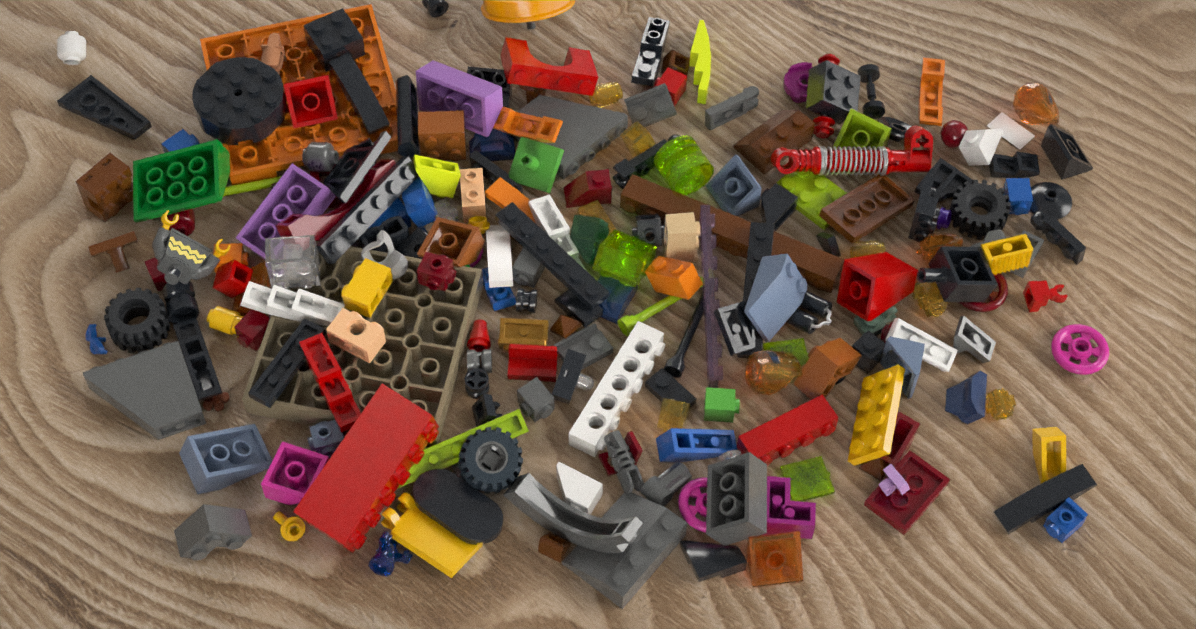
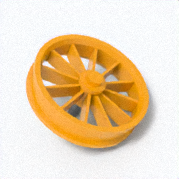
[481,0,575,29]

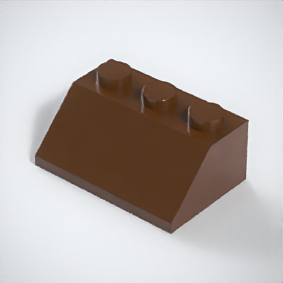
[733,110,815,175]

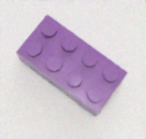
[236,163,336,271]

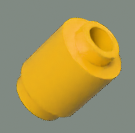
[207,306,244,335]

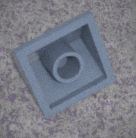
[706,154,762,216]
[880,336,925,399]

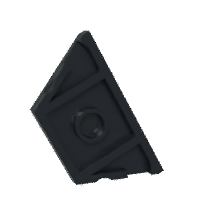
[323,131,391,203]

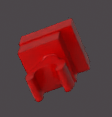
[1023,280,1068,312]

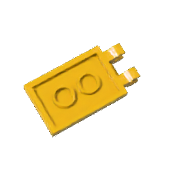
[381,492,483,578]

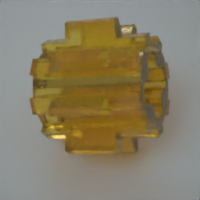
[985,388,1016,420]

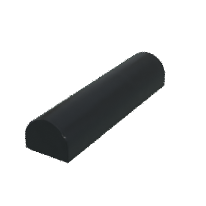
[396,75,420,158]

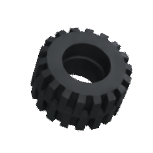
[104,288,170,354]

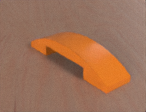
[918,57,945,126]
[493,107,563,143]

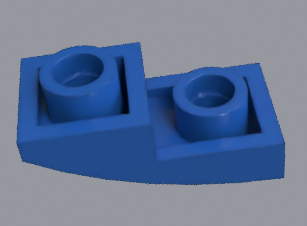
[482,267,516,311]

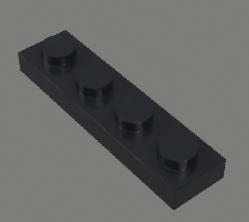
[248,318,326,408]

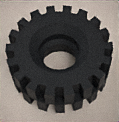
[949,179,1011,240]

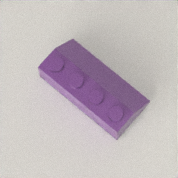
[416,60,503,137]

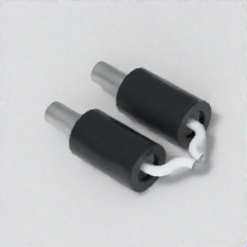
[786,291,832,334]

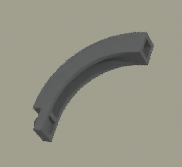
[503,473,643,553]

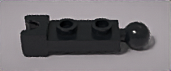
[613,134,685,189]

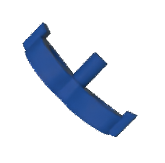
[85,324,108,354]

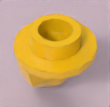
[273,511,305,541]

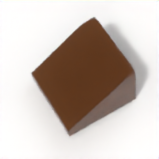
[661,49,690,75]

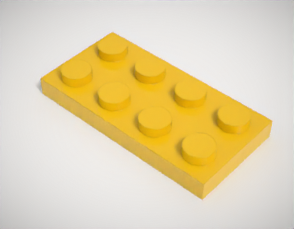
[847,364,905,466]

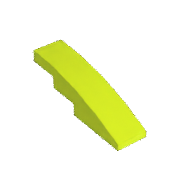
[689,20,711,104]

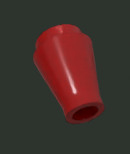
[467,319,491,352]

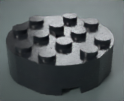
[192,57,287,145]

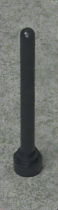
[664,282,714,378]

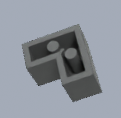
[174,504,252,560]

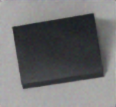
[1041,124,1093,180]

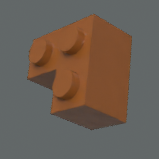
[794,337,862,400]

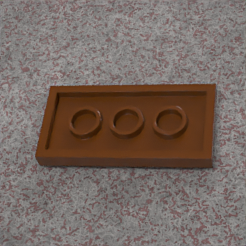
[819,174,915,244]

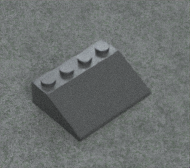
[562,493,687,609]

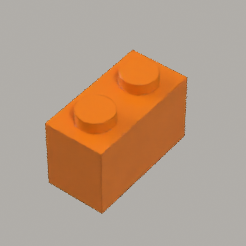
[645,256,703,300]

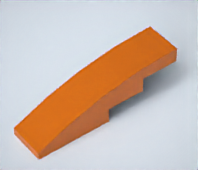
[485,177,536,224]

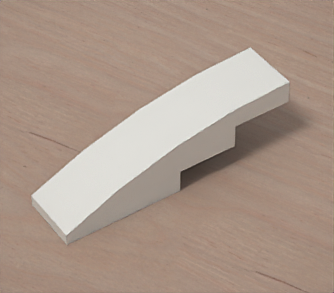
[528,194,586,270]
[486,225,513,288]
[240,281,345,326]

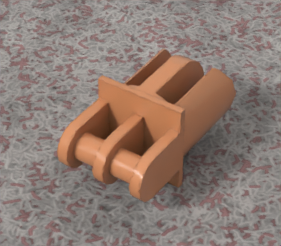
[261,33,286,74]

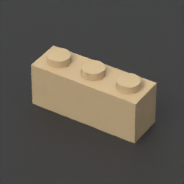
[663,212,700,265]

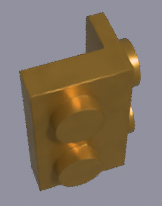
[498,318,549,352]

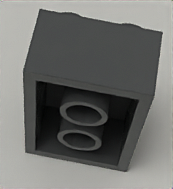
[706,452,767,546]

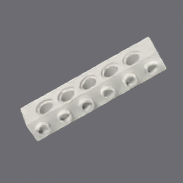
[569,321,665,457]

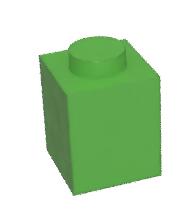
[704,387,740,423]

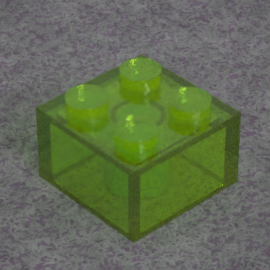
[592,230,657,287]

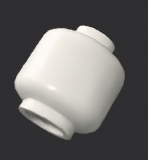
[57,31,86,65]

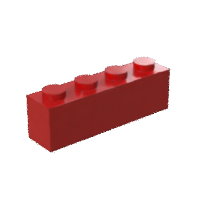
[737,394,839,466]

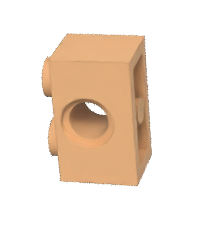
[459,168,486,223]
[326,308,386,364]

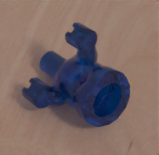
[368,531,413,576]

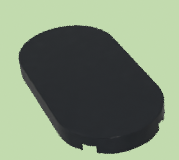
[413,469,503,545]

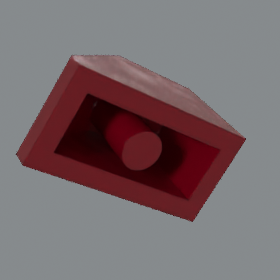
[563,169,612,208]

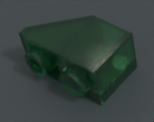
[570,214,609,269]

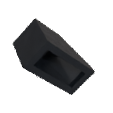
[760,183,798,232]

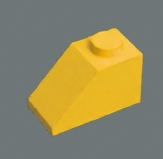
[1032,427,1066,484]

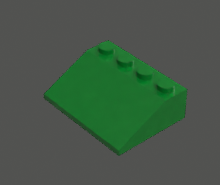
[133,139,230,223]

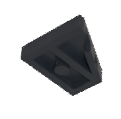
[914,158,973,203]
[714,300,756,356]

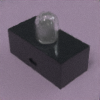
[552,349,594,405]

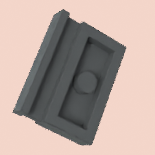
[624,83,677,131]
[554,323,613,369]

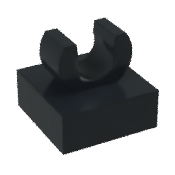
[472,394,502,427]

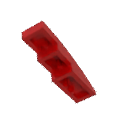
[299,333,361,433]

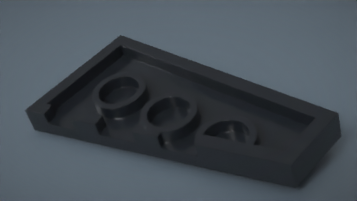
[57,75,152,140]

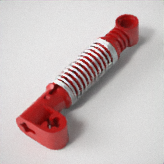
[771,125,933,176]

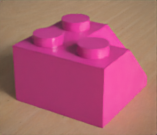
[261,441,329,505]

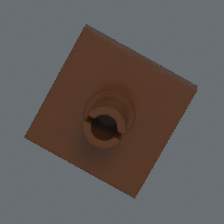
[88,231,138,273]

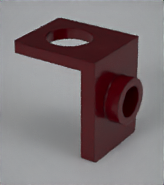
[598,431,643,476]

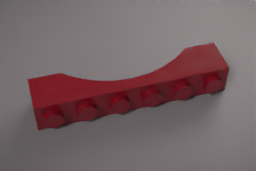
[275,159,396,253]

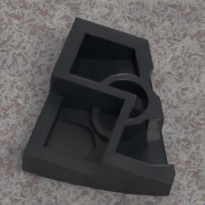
[680,540,747,582]

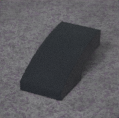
[989,151,1040,178]
[554,289,603,327]

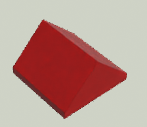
[284,75,338,128]

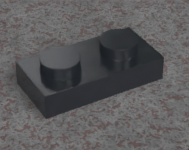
[645,368,697,418]

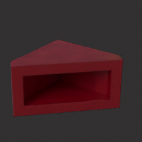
[880,411,920,467]

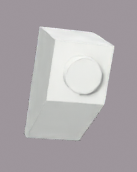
[959,129,1003,166]
[556,462,603,514]

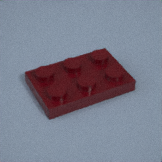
[864,450,951,536]

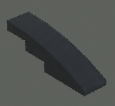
[328,53,390,135]
[173,317,222,401]
[993,464,1097,534]

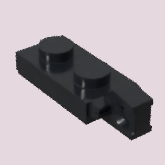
[469,151,523,193]
[1030,210,1086,265]

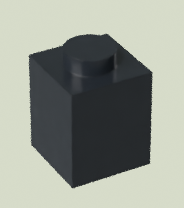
[852,330,885,374]

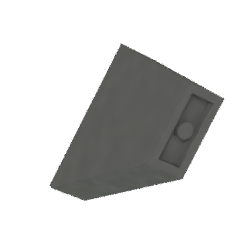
[509,95,628,180]
[83,341,206,440]

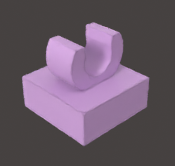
[879,464,910,496]

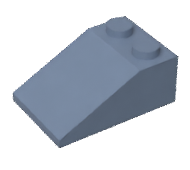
[744,254,807,342]
[179,424,273,494]

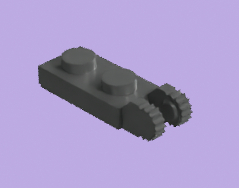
[705,86,759,130]

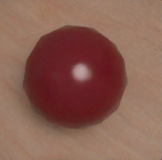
[940,120,968,148]

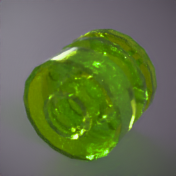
[654,135,714,196]

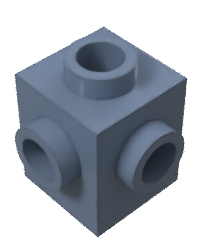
[307,420,344,459]

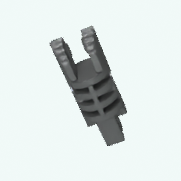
[604,430,644,494]

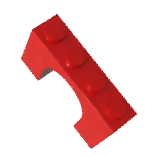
[500,37,598,96]

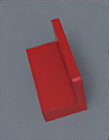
[507,344,558,382]

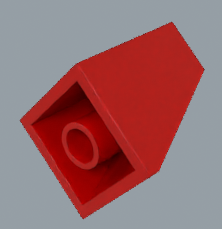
[836,252,918,322]

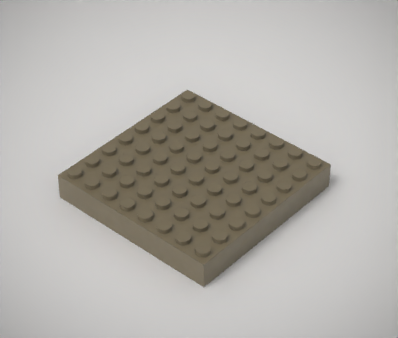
[242,241,483,447]

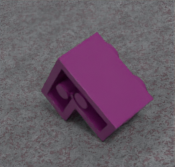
[763,476,816,539]

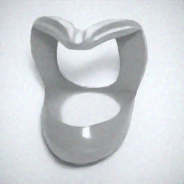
[361,230,408,279]

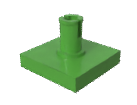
[509,137,564,194]

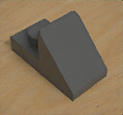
[953,316,996,363]

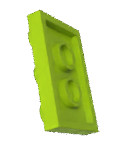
[776,171,847,230]

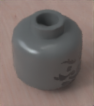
[302,142,339,172]

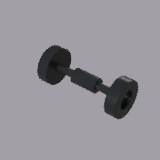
[857,64,885,119]

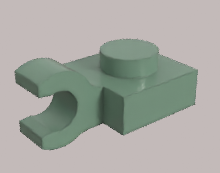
[853,306,898,336]

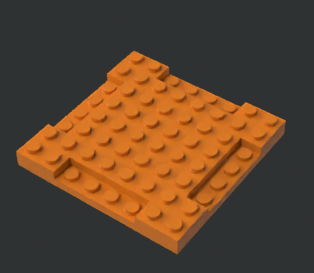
[200,4,398,185]

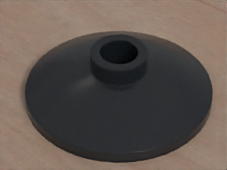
[878,117,919,142]
[1030,182,1072,220]

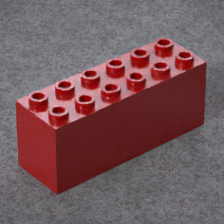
[293,383,439,553]

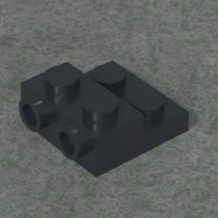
[908,176,940,243]

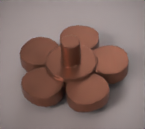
[202,388,230,412]

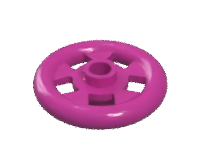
[1051,324,1109,375]
[678,477,707,533]

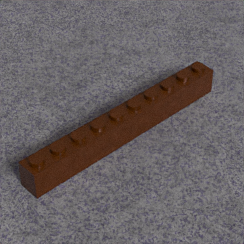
[620,174,844,293]

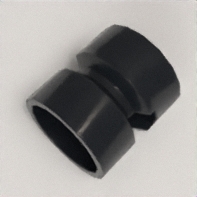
[163,281,200,324]

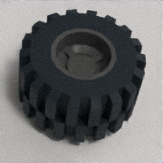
[458,427,523,494]

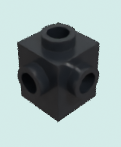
[632,214,665,251]

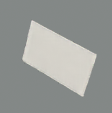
[987,112,1035,149]

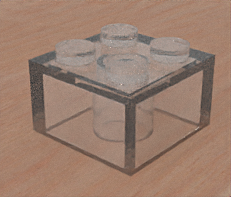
[265,235,320,289]

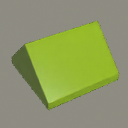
[833,109,891,150]

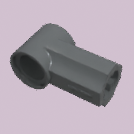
[640,461,692,507]

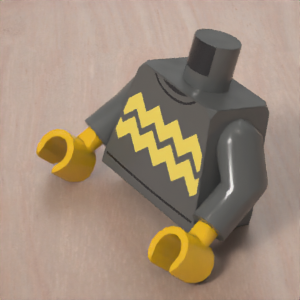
[152,210,230,285]

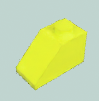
[413,155,461,198]

